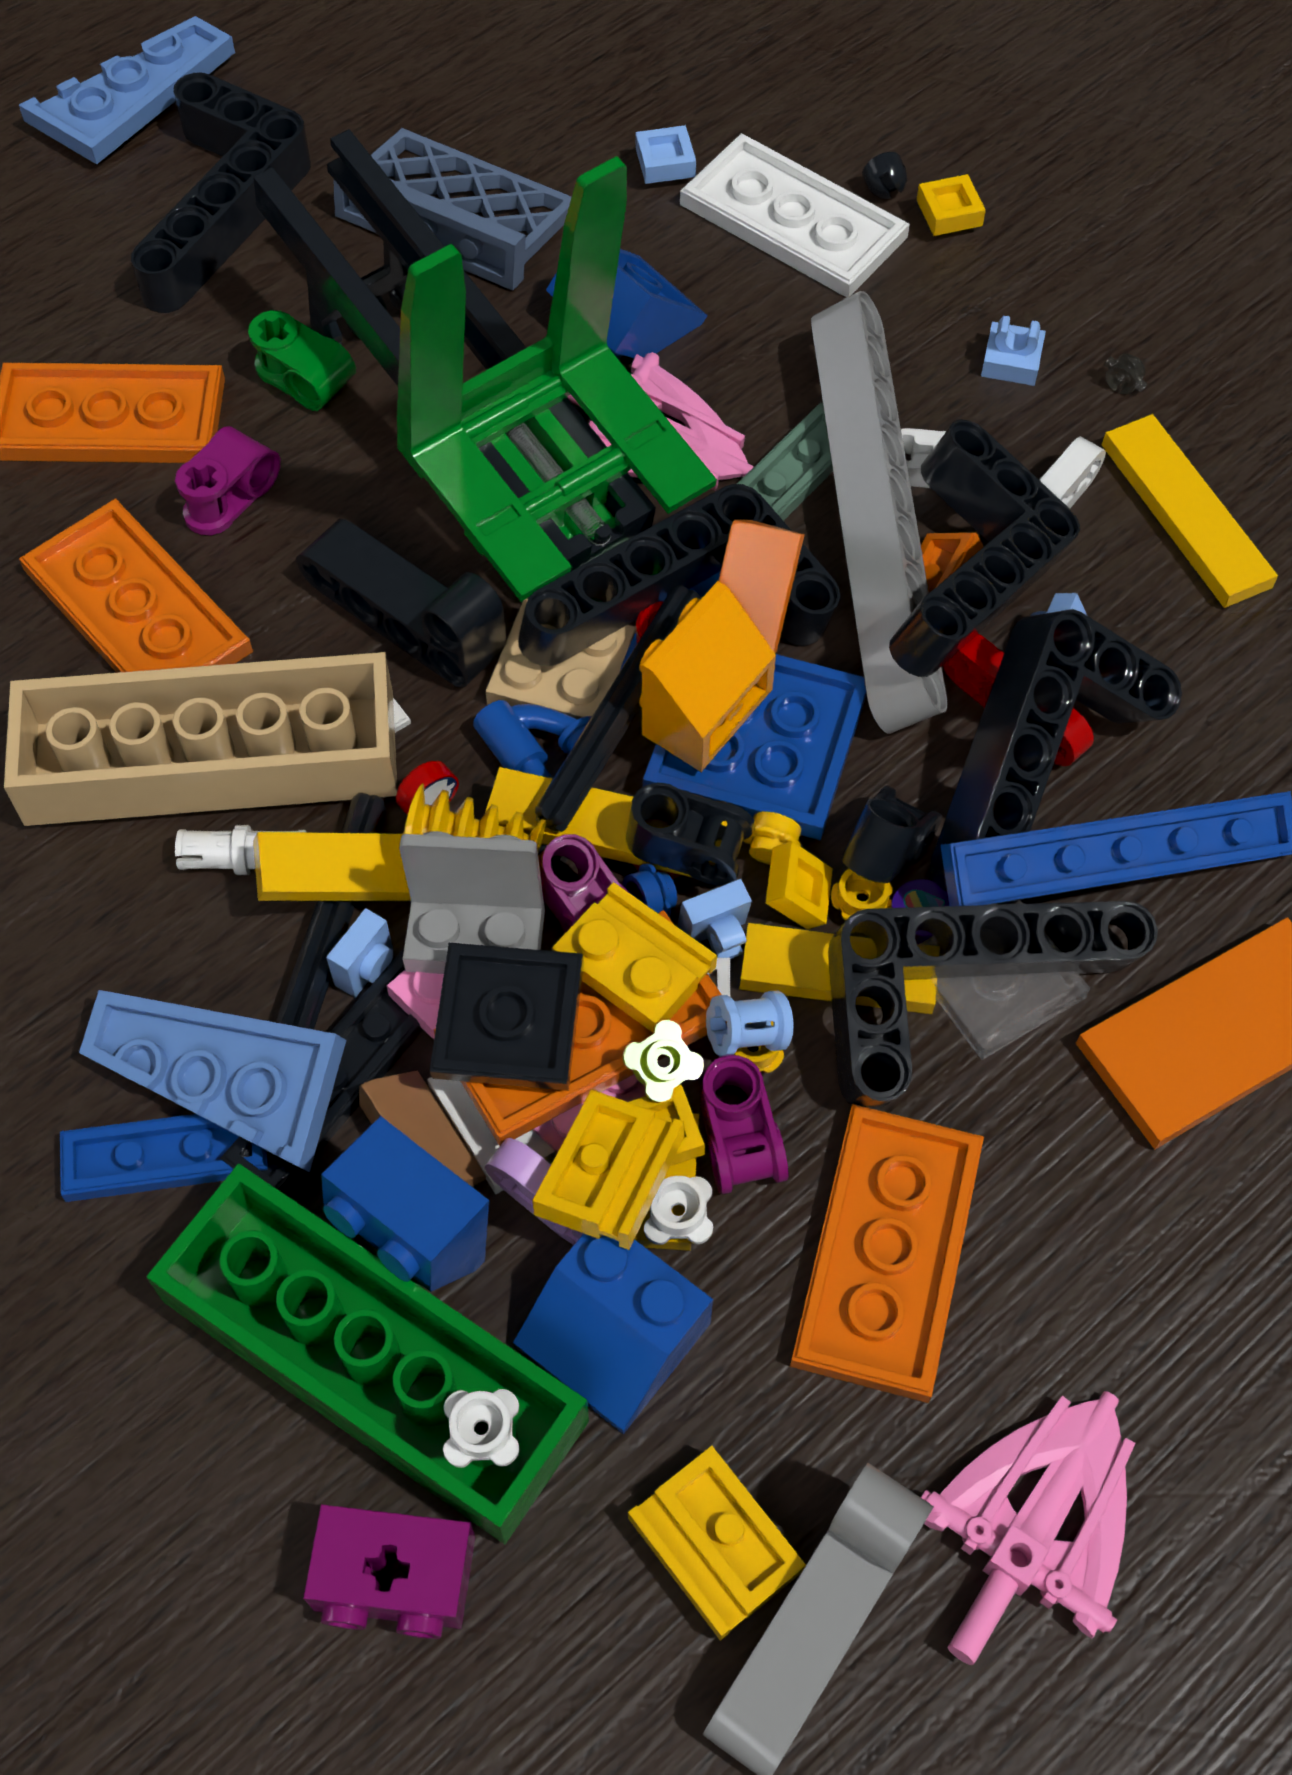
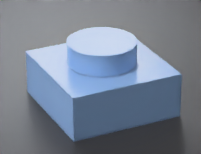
[636,125,696,184]
[326,908,393,998]

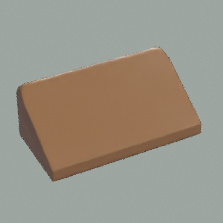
[359,1070,486,1187]

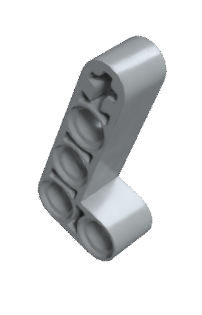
[703,1463,934,1775]

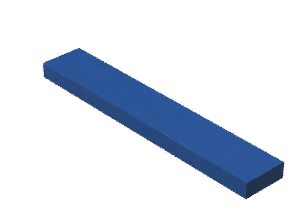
[941,791,1292,906]

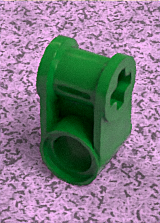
[248,310,356,411]

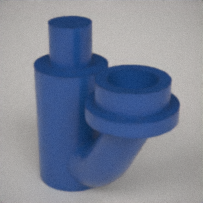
[473,700,592,779]

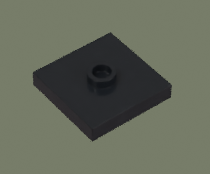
[430,942,584,1091]

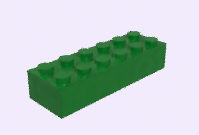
[146,1163,589,1545]

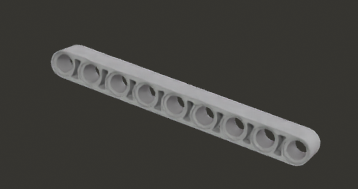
[811,291,947,734]

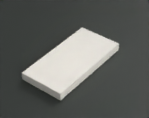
[680,133,910,298]

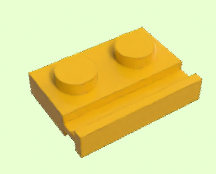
[552,882,717,1033]
[532,1089,684,1250]
[628,1445,806,1641]

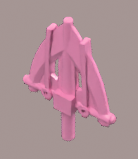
[567,352,754,491]
[921,1391,1135,1665]

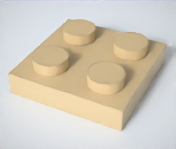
[486,599,636,719]

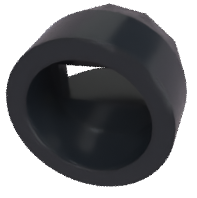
[862,152,907,200]

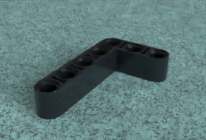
[131,72,311,313]
[889,419,1080,677]
[518,484,840,666]
[929,609,1182,892]
[828,901,1158,1110]

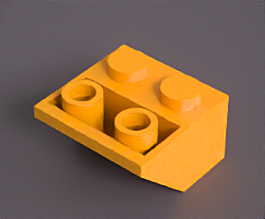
[639,581,776,772]

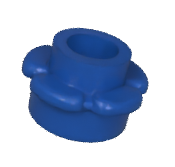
[622,863,677,918]

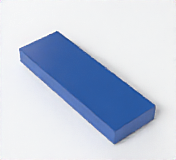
[60,1114,268,1202]

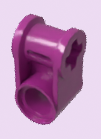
[175,426,281,535]
[538,834,629,933]
[700,1055,789,1195]

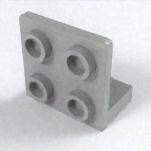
[399,831,545,974]

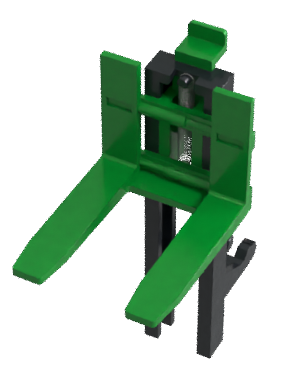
[253,129,717,602]

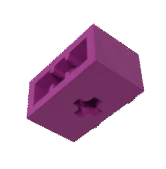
[303,1504,475,1639]

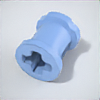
[706,990,793,1056]

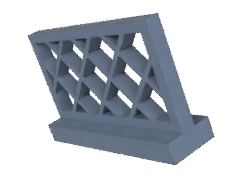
[334,128,571,290]

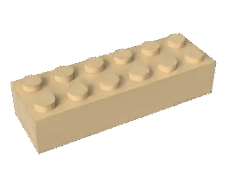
[4,652,397,826]

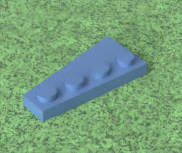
[19,16,235,164]
[79,990,346,1172]

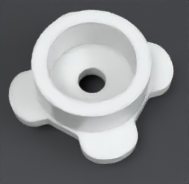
[644,1176,713,1245]
[443,1389,519,1468]

